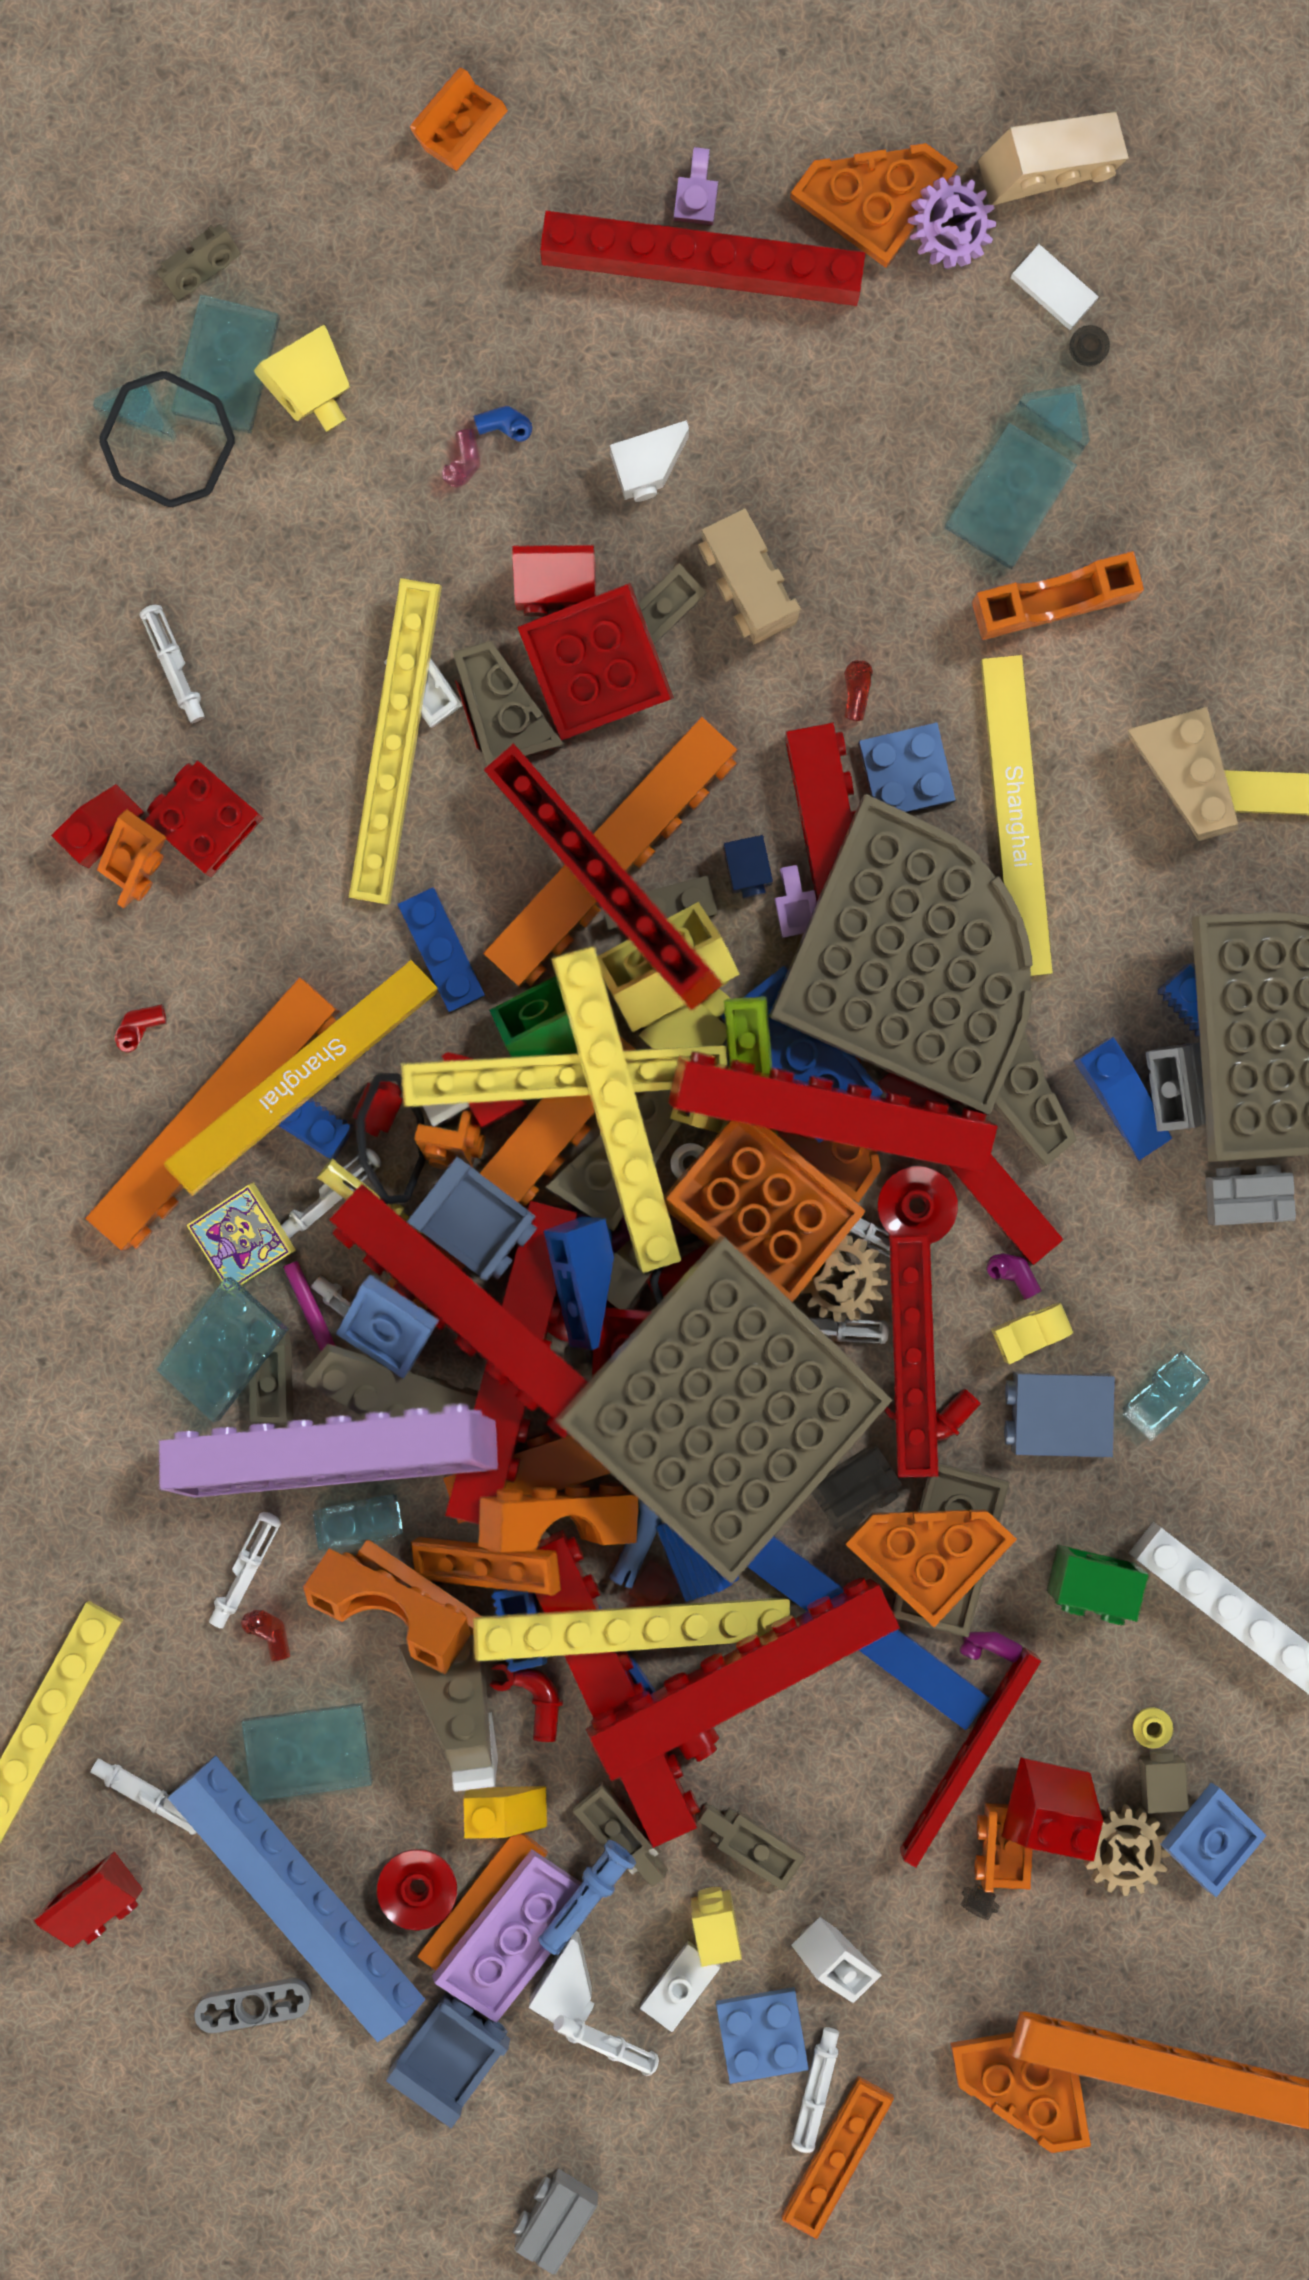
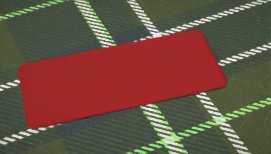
[455,680,482,752]

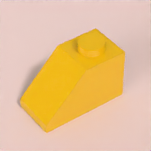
[463,1786,547,1839]

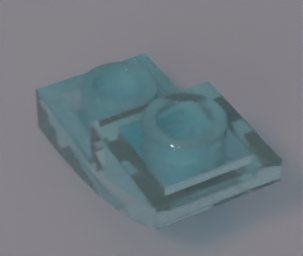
[1123,1351,1210,1441]
[312,1494,403,1551]

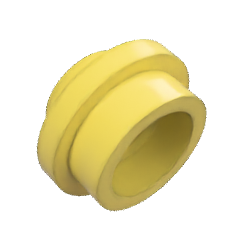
[1132,1707,1173,1749]

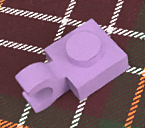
[674,147,718,225]
[774,865,817,938]

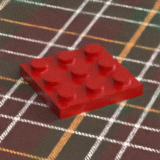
[517,583,674,741]

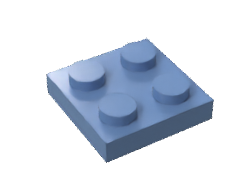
[859,723,956,813]
[336,1275,439,1379]
[1160,1783,1267,1897]
[716,1987,809,2084]

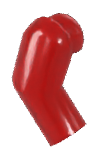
[114,1004,167,1052]

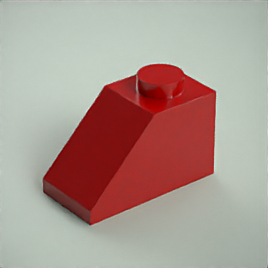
[51,784,145,869]

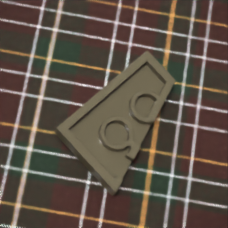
[453,641,564,766]

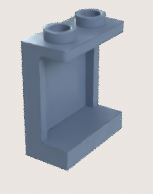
[407,1157,537,1281]
[1004,1371,1115,1457]
[386,1992,510,2128]

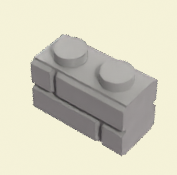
[1146,1043,1206,1131]
[1205,1165,1296,1225]
[512,2169,598,2275]

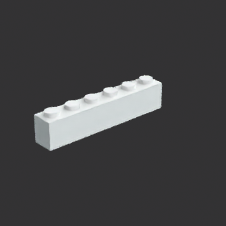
[1129,1522,1309,1694]

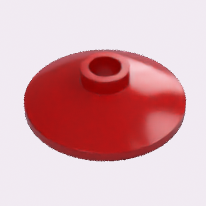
[878,1166,958,1244]
[377,1849,457,1931]

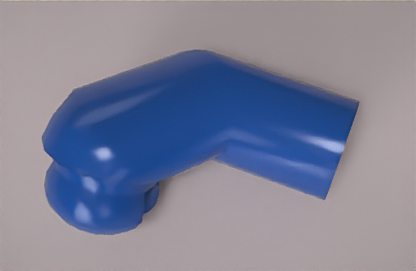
[474,406,532,442]

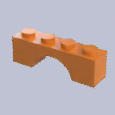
[972,551,1144,640]
[479,1483,639,1553]
[303,1548,470,1675]

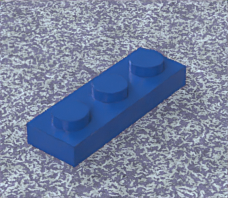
[397,887,486,1013]

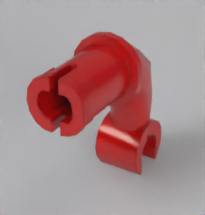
[884,1388,981,1441]
[490,1661,563,1742]

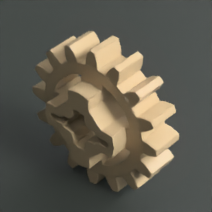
[801,1235,888,1322]
[1083,1804,1171,1896]

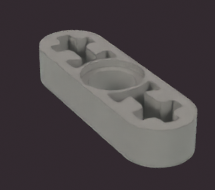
[194,1978,312,2033]

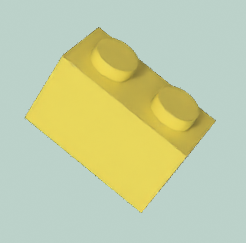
[691,1887,742,1967]

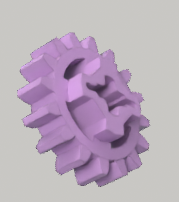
[908,175,996,269]

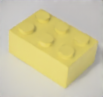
[597,902,740,1032]

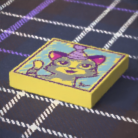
[186,1182,296,1293]

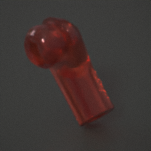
[844,660,873,721]
[241,1610,291,1661]

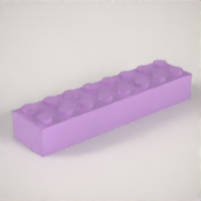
[159,1405,498,1498]

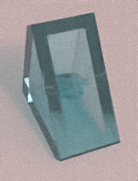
[92,374,177,443]
[1015,384,1090,456]

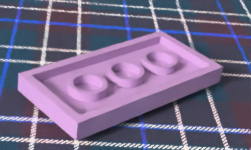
[432,1849,582,2023]

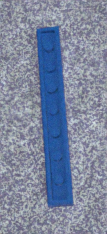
[747,1536,990,1730]

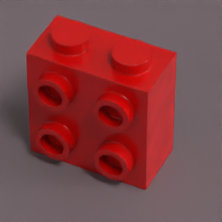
[144,760,264,878]

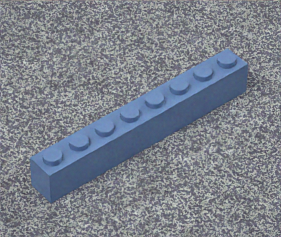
[167,1755,425,2042]

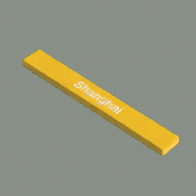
[164,960,438,1196]

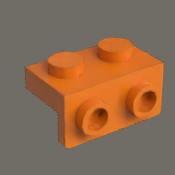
[410,67,508,171]
[97,810,167,909]
[414,1110,485,1170]
[974,1803,1033,1893]

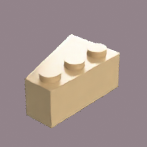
[978,112,1129,205]
[698,508,801,644]
[1127,707,1239,841]

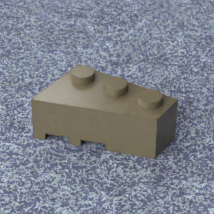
[398,1635,492,1772]

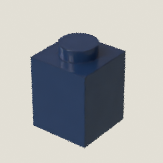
[723,835,773,899]

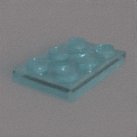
[171,294,280,434]
[944,423,1077,570]
[156,1277,289,1422]
[242,1703,373,1801]

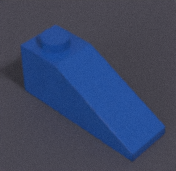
[1073,1037,1173,1160]
[544,1216,614,1350]

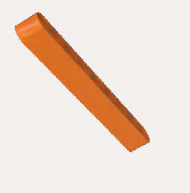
[1009,2011,1309,2130]

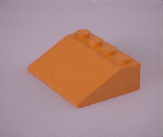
[664,1120,866,1302]

